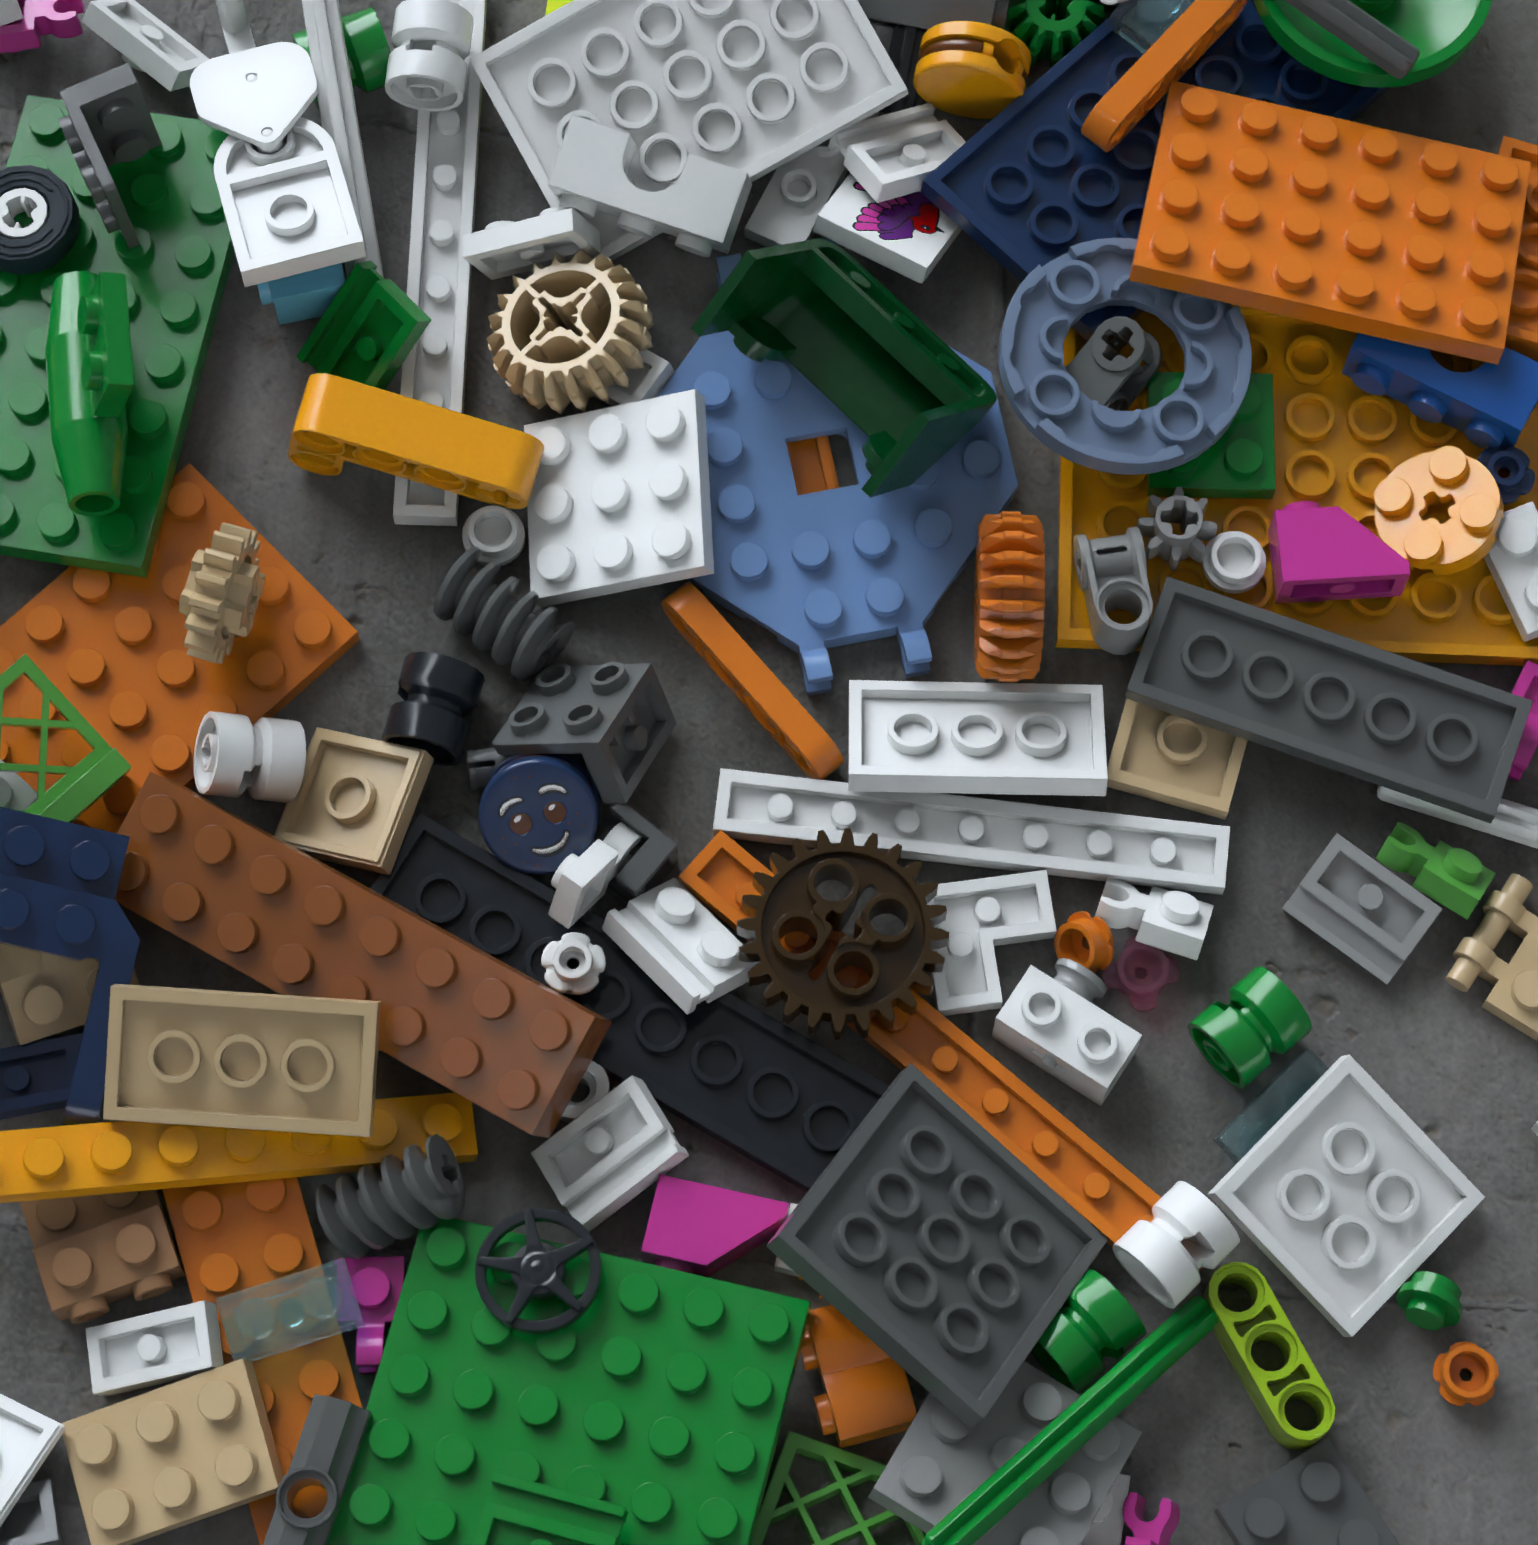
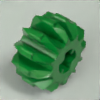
[1005,0,1106,68]

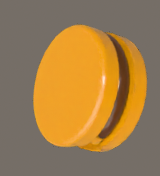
[913,21,1031,119]

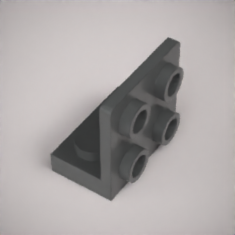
[58,62,162,249]
[492,662,677,804]

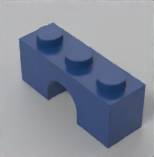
[1342,333,1538,450]

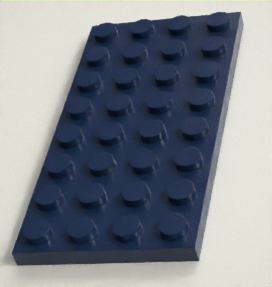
[920,0,1390,341]

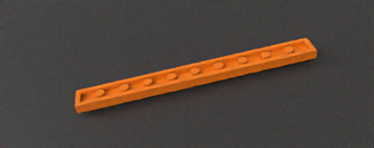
[678,830,1203,1272]

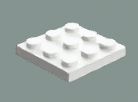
[524,389,714,607]
[1208,1054,1485,1337]

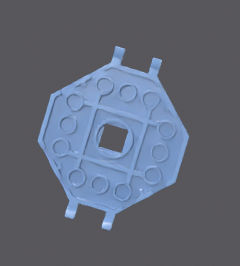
[657,238,1018,697]

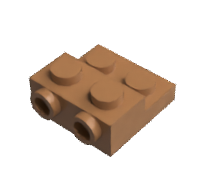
[19,1190,186,1324]

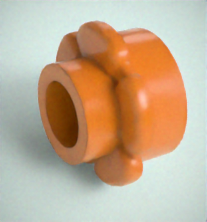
[1054,911,1114,973]
[1432,1341,1499,1407]

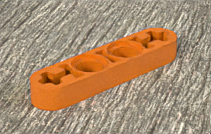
[1081,0,1248,152]
[661,582,844,780]

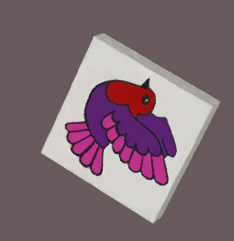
[813,173,962,284]

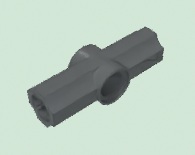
[263,1394,372,1545]

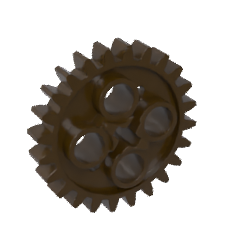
[737,828,949,1040]

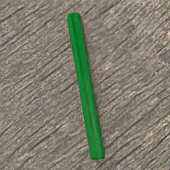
[921,1296,1218,1545]

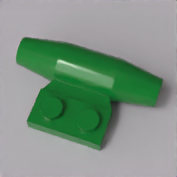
[45,271,134,516]

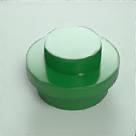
[1396,1271,1463,1331]

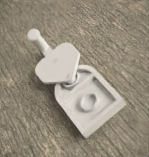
[190,0,367,287]

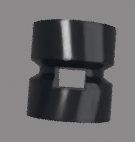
[382,652,485,766]

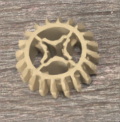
[486,249,654,414]

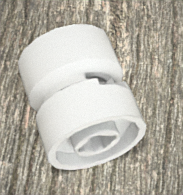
[385,0,474,112]
[193,711,306,803]
[1112,1181,1240,1309]

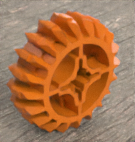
[974,511,1045,682]

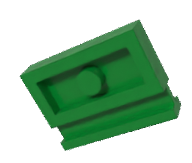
[296,261,432,390]
[471,1471,628,1545]

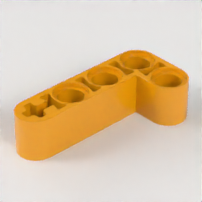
[288,373,544,509]

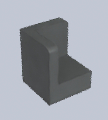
[591,803,678,902]

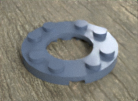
[998,238,1252,475]

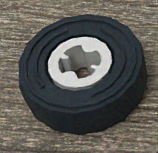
[0,165,79,275]

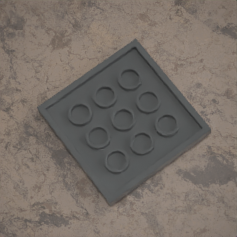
[766,1063,1108,1429]

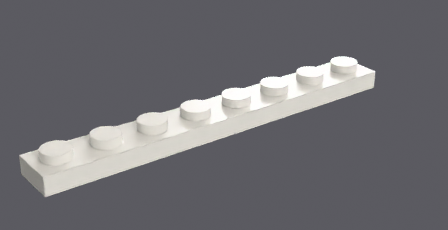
[713,768,1230,895]

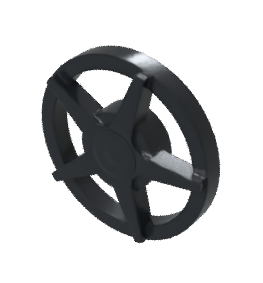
[475,1208,602,1334]

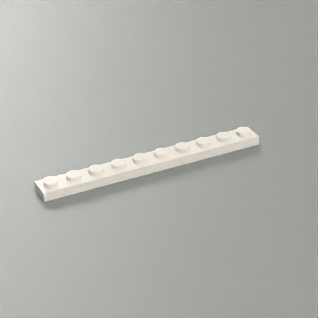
[393,0,487,526]

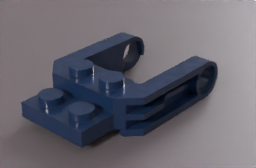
[0,807,140,1126]

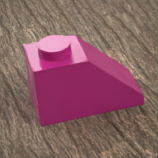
[1268,501,1410,604]
[641,1174,789,1277]

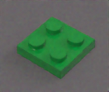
[1146,372,1275,499]

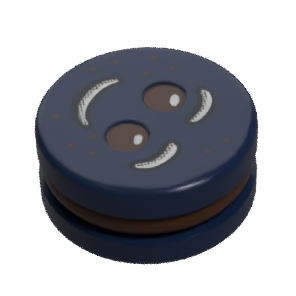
[479,754,601,875]

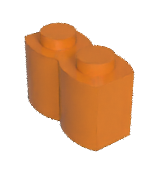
[800,1305,917,1449]

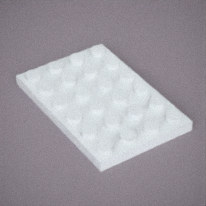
[469,0,908,261]

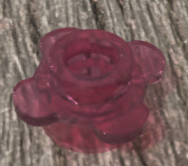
[1102,936,1180,1012]

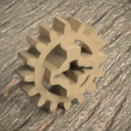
[179,522,266,664]

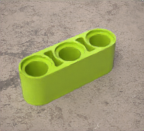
[1202,1262,1335,1450]

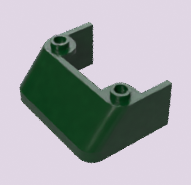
[691,239,997,498]

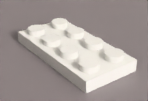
[848,680,1108,796]

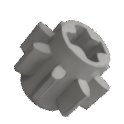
[1137,487,1217,571]

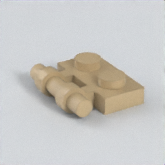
[1446,873,1538,1041]

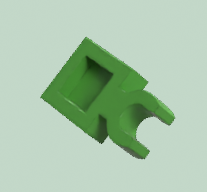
[1376,822,1496,920]

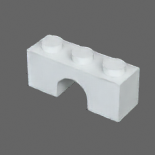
[548,114,752,257]

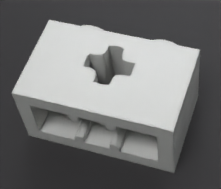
[991,965,1142,1106]

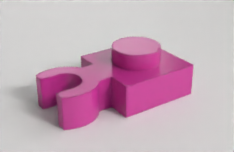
[0,0,85,53]

